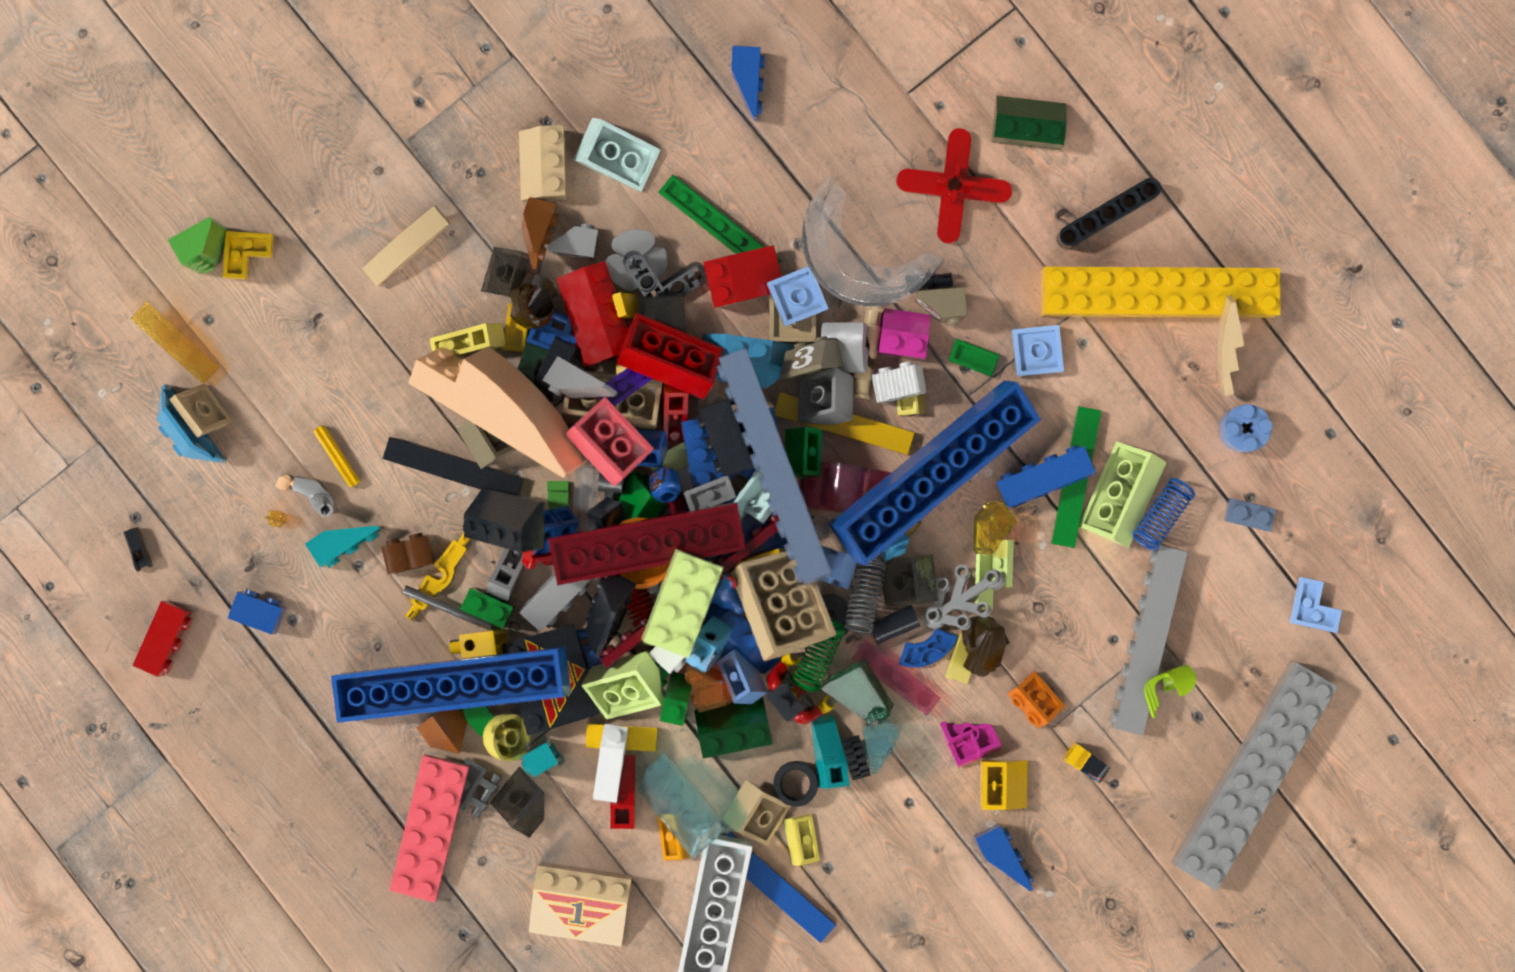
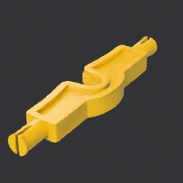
[405,532,470,621]

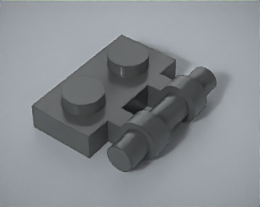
[460,758,502,818]

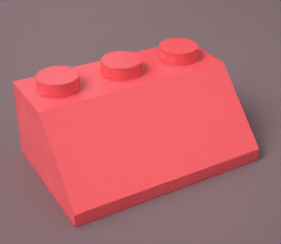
[565,397,654,486]

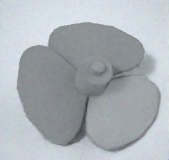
[605,229,667,291]

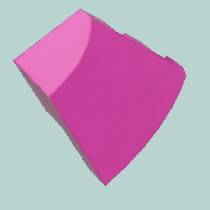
[940,722,1001,768]

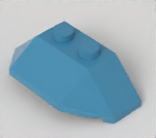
[703,333,794,388]
[157,384,226,463]

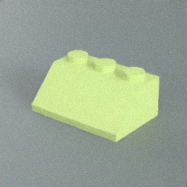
[582,652,663,720]

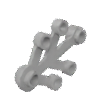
[924,564,1005,630]

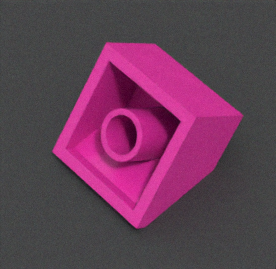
[877,308,931,361]

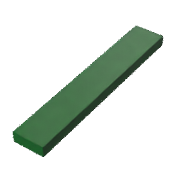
[658,174,782,265]
[1051,406,1101,548]

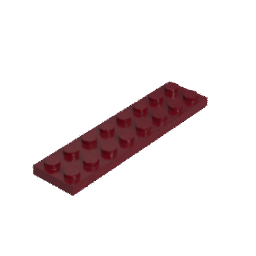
[548,502,746,586]

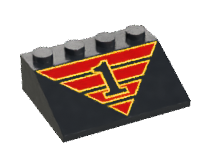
[502,623,601,736]

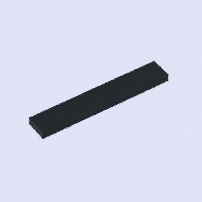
[382,437,524,495]

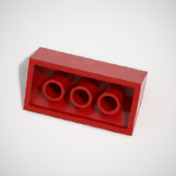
[556,261,628,368]
[617,313,723,399]

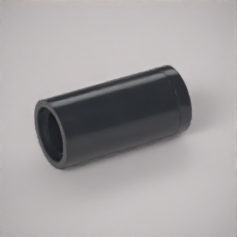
[871,605,921,645]

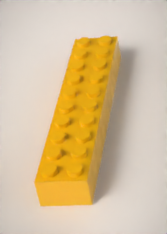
[1041,267,1280,318]

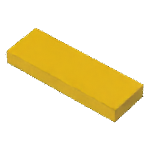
[586,723,658,751]

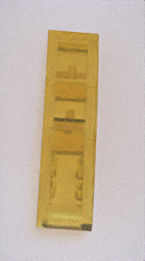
[131,301,220,384]

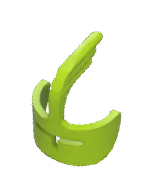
[1144,664,1196,718]

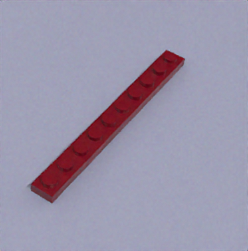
[600,514,780,668]

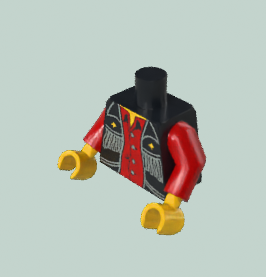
[767,652,836,725]

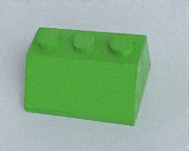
[168,217,229,274]

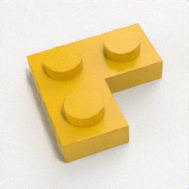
[222,231,274,280]

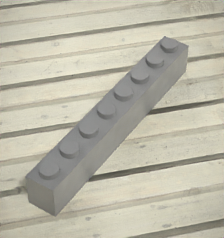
[1110,545,1188,736]

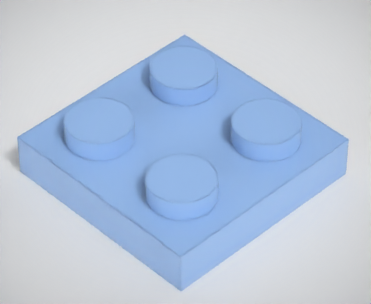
[767,265,829,327]
[1012,325,1064,377]

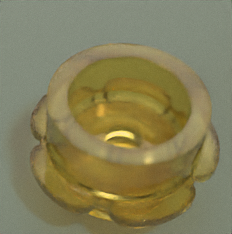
[264,510,287,528]

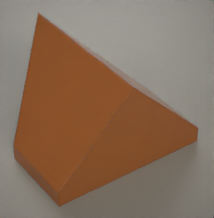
[417,709,468,754]

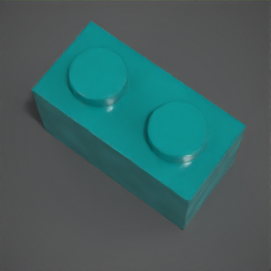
[521,739,562,778]

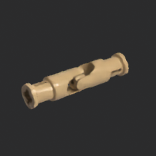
[853,305,884,400]

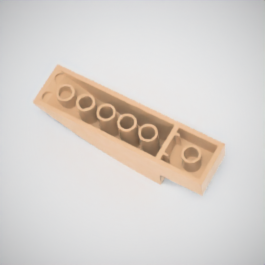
[409,346,588,478]

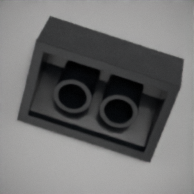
[695,399,754,477]
[585,574,636,658]

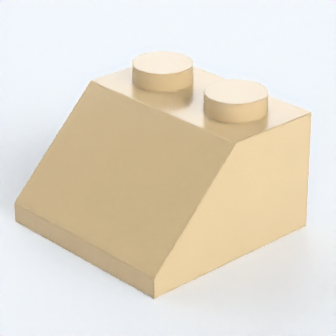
[722,780,791,846]

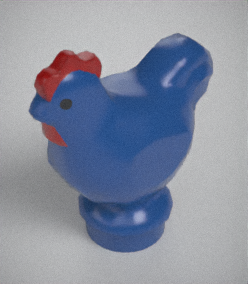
[710,574,745,614]

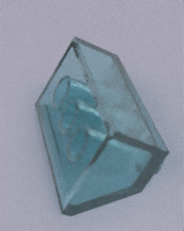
[638,753,729,859]

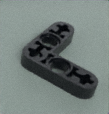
[623,251,707,311]

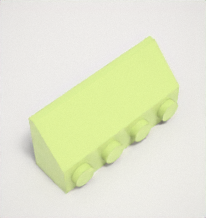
[1079,441,1167,548]

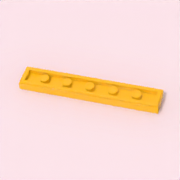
[775,392,914,455]

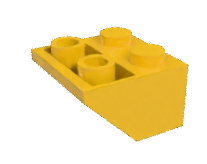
[980,759,1028,810]

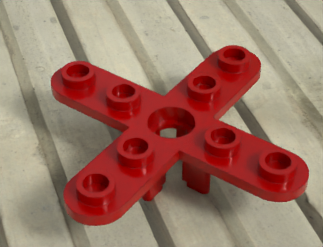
[896,128,1012,244]

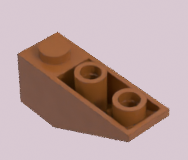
[522,197,559,270]

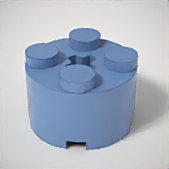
[1219,404,1272,453]
[821,546,857,589]

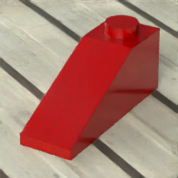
[661,383,689,449]

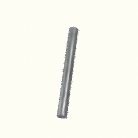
[402,585,492,630]

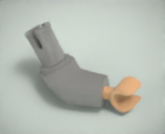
[275,475,333,517]

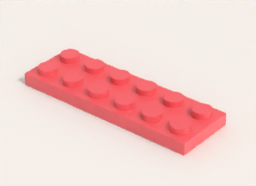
[390,754,470,903]

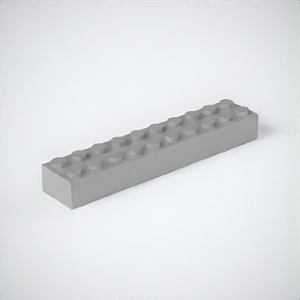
[1171,661,1338,891]

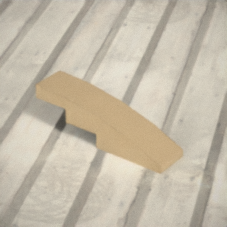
[362,206,451,286]
[1218,295,1244,396]

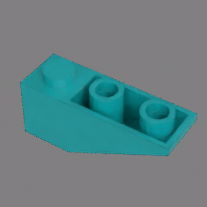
[305,526,383,568]
[811,715,850,789]

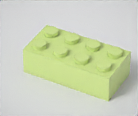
[642,549,723,658]

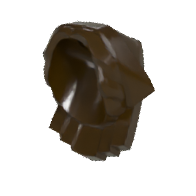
[510,273,562,329]
[962,616,1010,677]

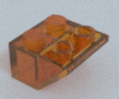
[685,665,733,712]

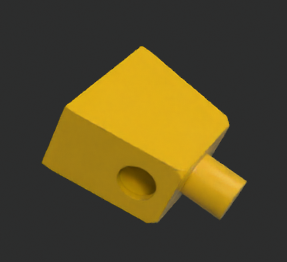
[449,629,508,658]

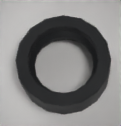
[773,761,818,807]

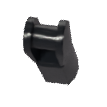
[123,527,153,572]

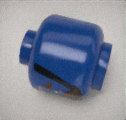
[649,467,682,503]

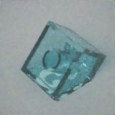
[861,719,899,775]

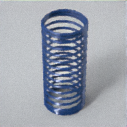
[1132,478,1196,551]

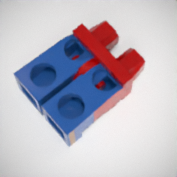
[521,506,580,570]

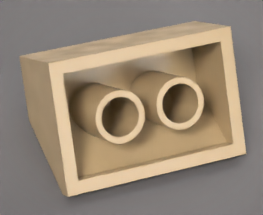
[519,125,568,201]

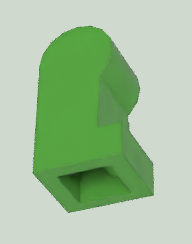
[547,481,571,511]

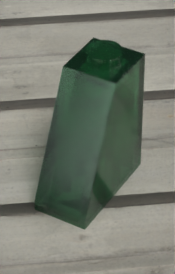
[821,658,894,724]

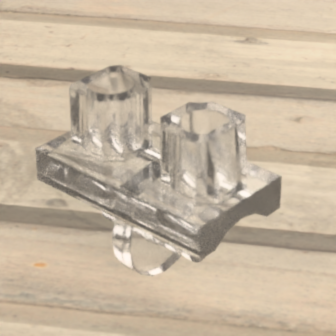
[810,514,840,539]

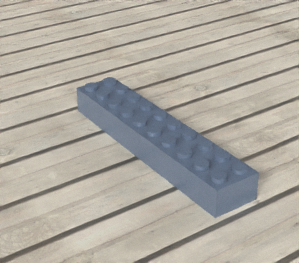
[717,348,832,586]

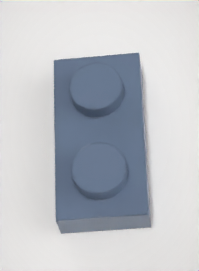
[1224,498,1276,532]

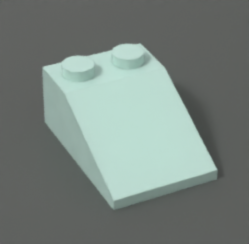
[573,118,660,192]

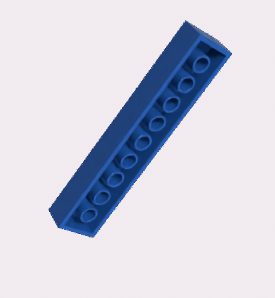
[829,380,1041,565]
[331,647,571,723]

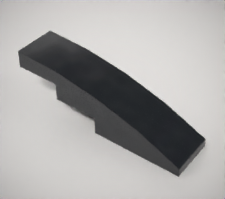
[533,337,577,404]

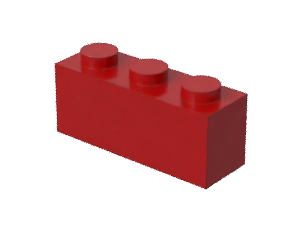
[132,600,193,677]

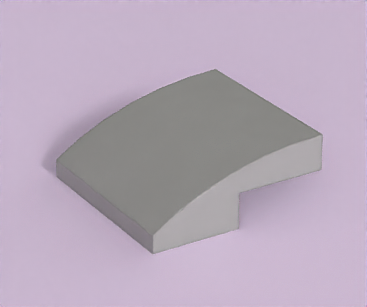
[821,323,869,373]

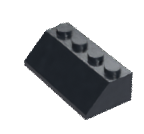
[463,487,544,553]

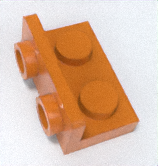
[1008,670,1065,728]

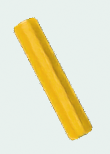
[314,425,360,488]

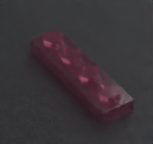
[852,640,941,716]

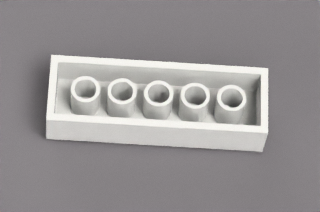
[678,832,753,972]

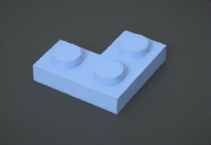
[1289,577,1342,633]

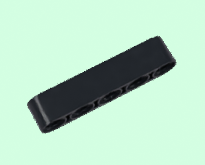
[1057,178,1161,249]

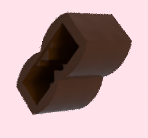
[381,533,435,575]

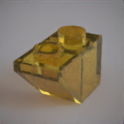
[973,501,1017,554]

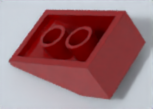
[703,245,782,308]

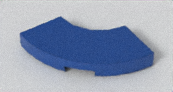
[898,629,958,667]

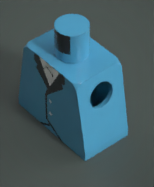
[685,616,734,672]

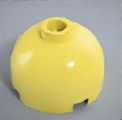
[483,713,531,762]

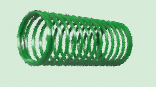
[792,618,846,692]

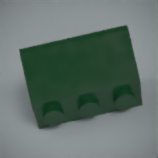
[991,96,1067,150]
[694,696,773,759]

